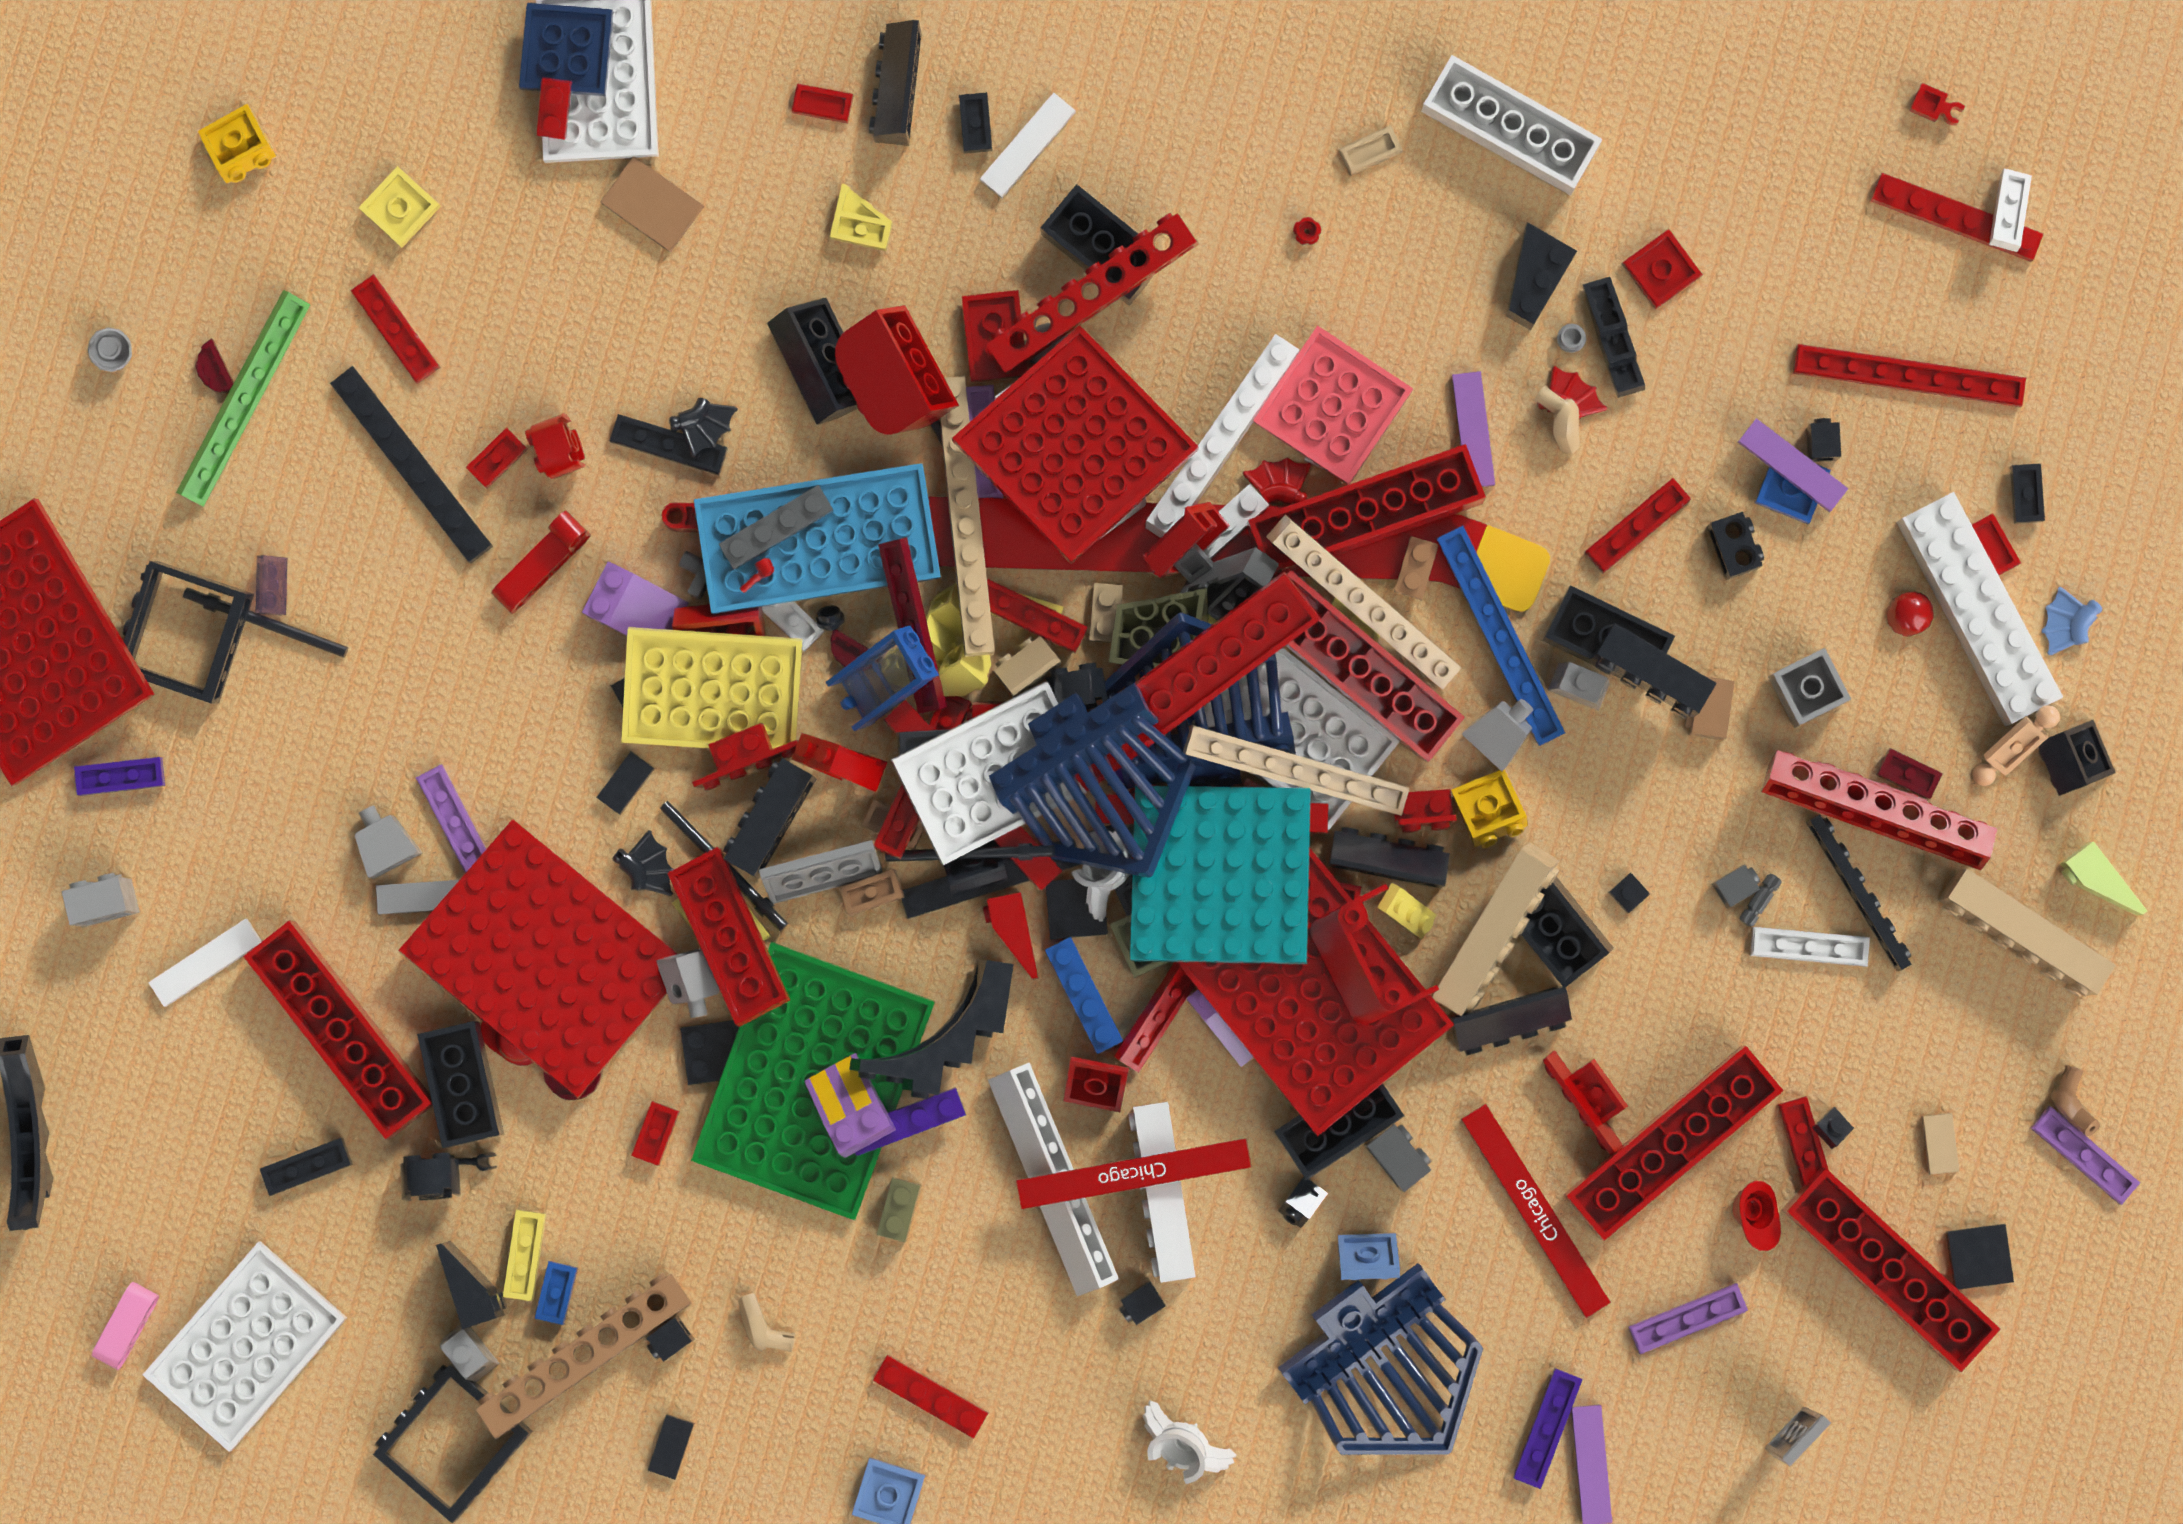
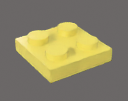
[359,166,441,248]

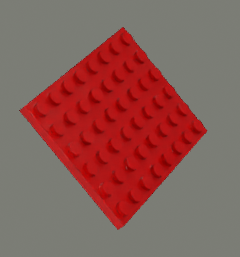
[0,498,155,786]
[398,819,678,1099]
[1177,848,1454,1136]

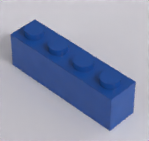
[1045,937,1123,1054]

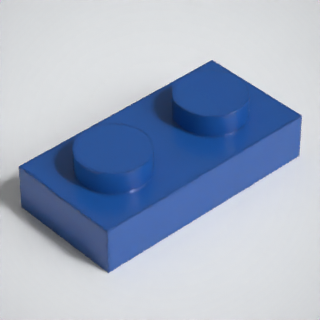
[535,1261,578,1325]

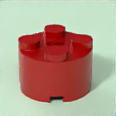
[525,413,586,479]

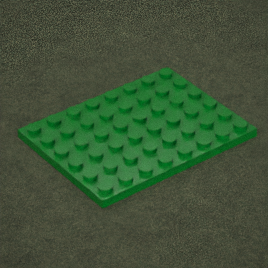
[691,941,935,1221]

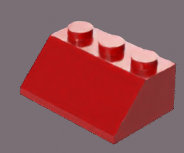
[672,604,766,636]

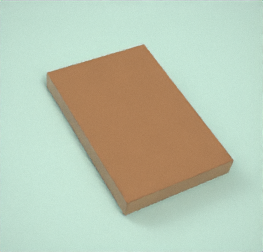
[600,157,704,253]

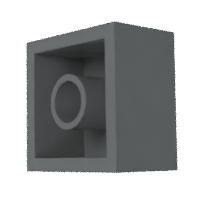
[1365,1124,1432,1192]

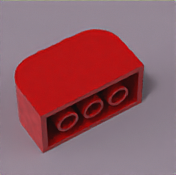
[835,305,959,435]

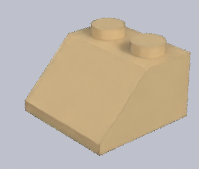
[994,636,1061,698]

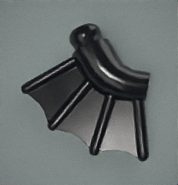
[669,398,738,457]
[612,830,674,896]

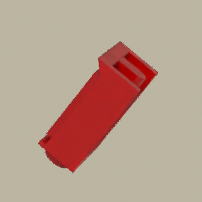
[1142,501,1230,578]
[791,733,887,792]

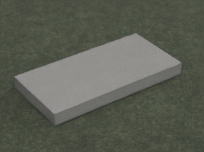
[759,840,883,904]
[1765,1407,1831,1466]

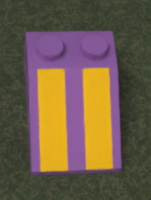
[805,1053,896,1158]

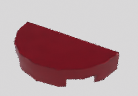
[195,338,234,393]
[830,630,884,671]

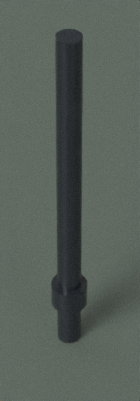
[183,587,348,658]
[660,801,789,932]
[885,843,1055,862]

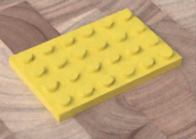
[621,627,803,749]

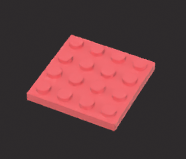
[1253,325,1413,485]

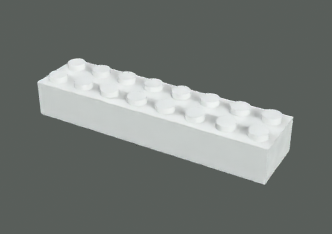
[1896,492,2063,726]

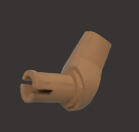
[2051,1065,2100,1136]

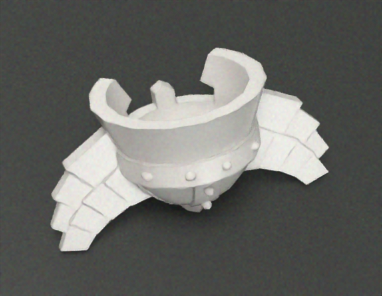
[1072,825,1134,922]
[1143,1400,1236,1484]

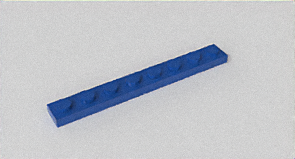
[1436,526,1565,746]

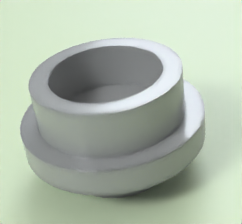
[1557,324,1586,353]

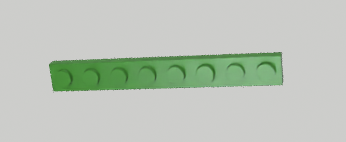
[176,290,310,507]

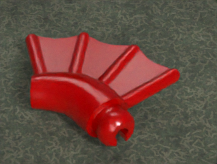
[1537,366,1607,420]
[1242,457,1311,505]

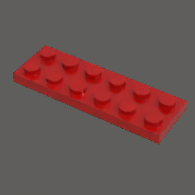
[667,847,790,1027]

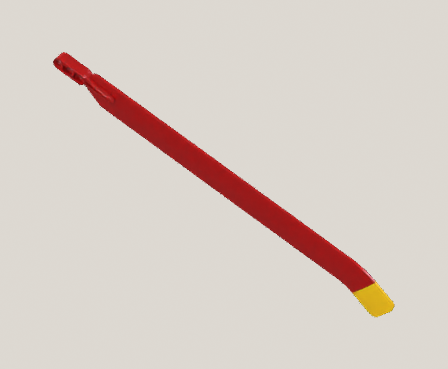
[661,496,1550,612]

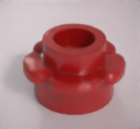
[1293,217,1321,245]

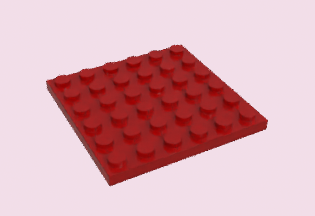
[952,325,1199,564]

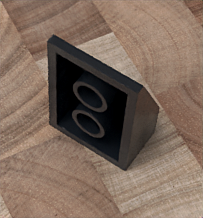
[436,1241,507,1329]

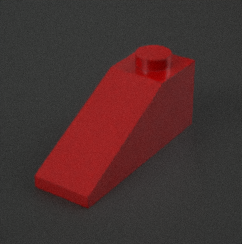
[983,892,1039,980]

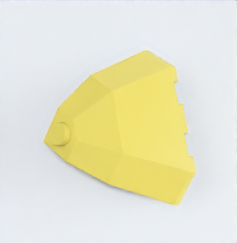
[878,583,991,696]

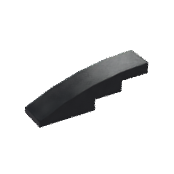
[1583,277,1645,398]

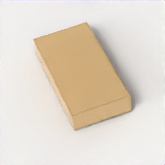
[1339,125,1403,176]
[1921,1113,1959,1175]

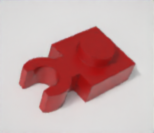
[1909,83,1965,126]

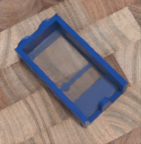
[826,626,939,731]

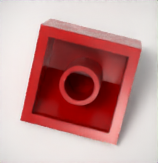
[1063,1057,1129,1113]

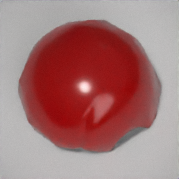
[1886,591,1934,637]

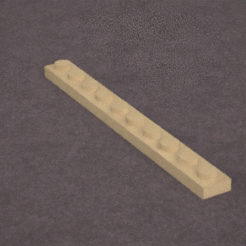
[939,376,995,657]

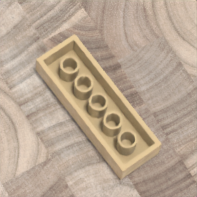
[1432,842,1560,1016]
[1938,869,2116,997]

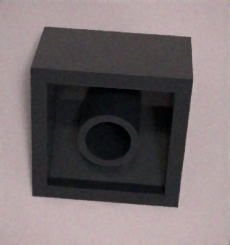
[2038,719,2116,796]

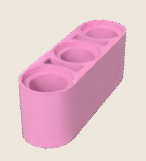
[92,1282,159,1370]

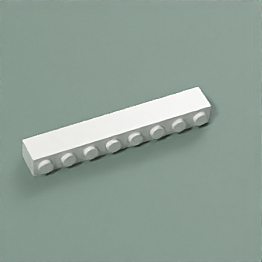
[1145,334,1299,538]
[988,1063,1119,1296]

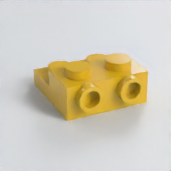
[198,104,276,184]
[1451,769,1528,848]

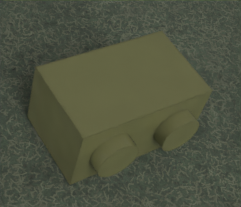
[877,1177,922,1242]

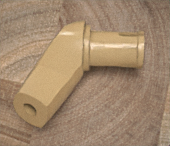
[1535,385,1580,454]
[738,1293,795,1352]

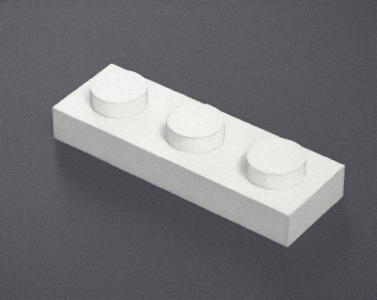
[1989,168,2032,252]
[1204,484,1269,559]

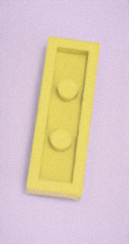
[1377,883,1437,939]
[503,1210,546,1301]

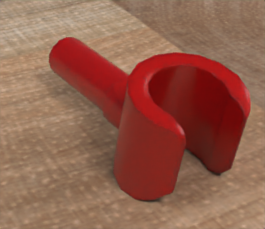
[740,558,774,593]

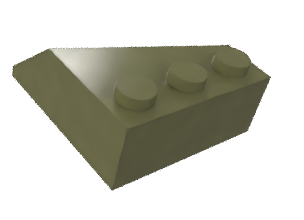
[1109,588,1209,668]

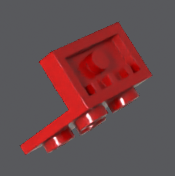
[1394,789,1457,833]

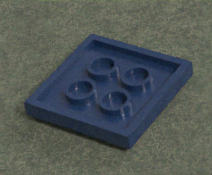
[519,3,614,96]

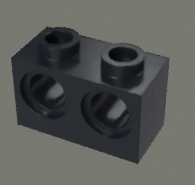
[1707,512,1764,580]

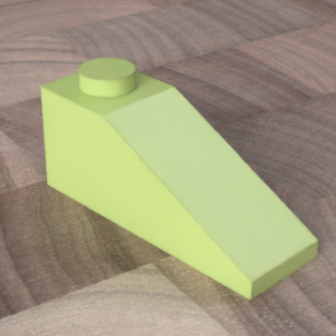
[2060,841,2147,916]

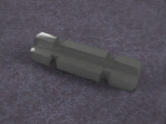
[1740,873,1782,927]

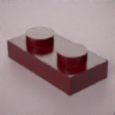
[1876,748,1943,800]

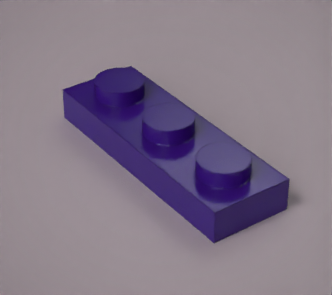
[74,757,165,796]

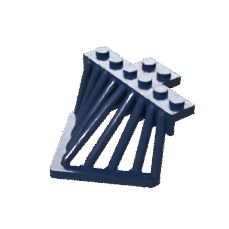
[1105,613,1296,789]
[989,683,1196,878]
[1278,1263,1483,1455]

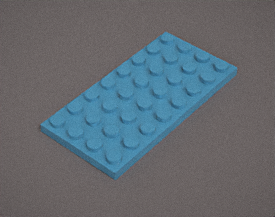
[694,463,941,614]

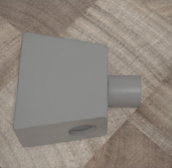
[1548,662,1610,711]
[1462,699,1533,771]
[355,806,422,879]
[656,949,720,1018]
[440,1324,500,1382]

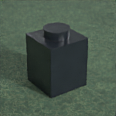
[1806,418,1841,462]
[1119,1280,1166,1325]
[647,1316,695,1362]

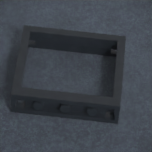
[123,561,254,704]
[373,1363,533,1523]

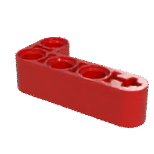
[491,510,591,614]

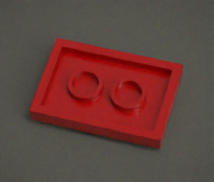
[962,290,1028,383]

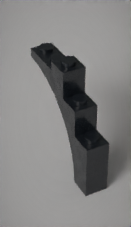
[849,959,1014,1099]
[0,1035,54,1231]

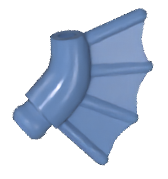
[2042,587,2102,655]

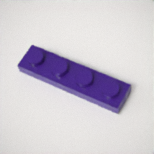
[855,1087,966,1156]
[1513,1368,1583,1489]

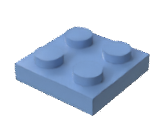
[1338,1233,1400,1280]
[852,1458,925,1524]

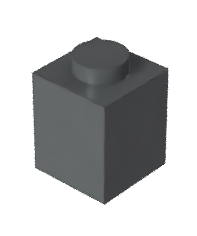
[1712,865,1760,908]

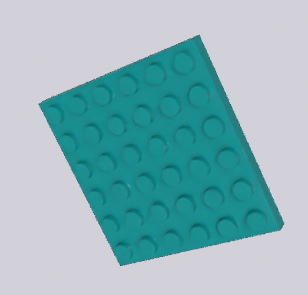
[1130,786,1311,964]

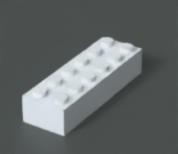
[1421,55,1602,196]
[1128,1102,1195,1283]

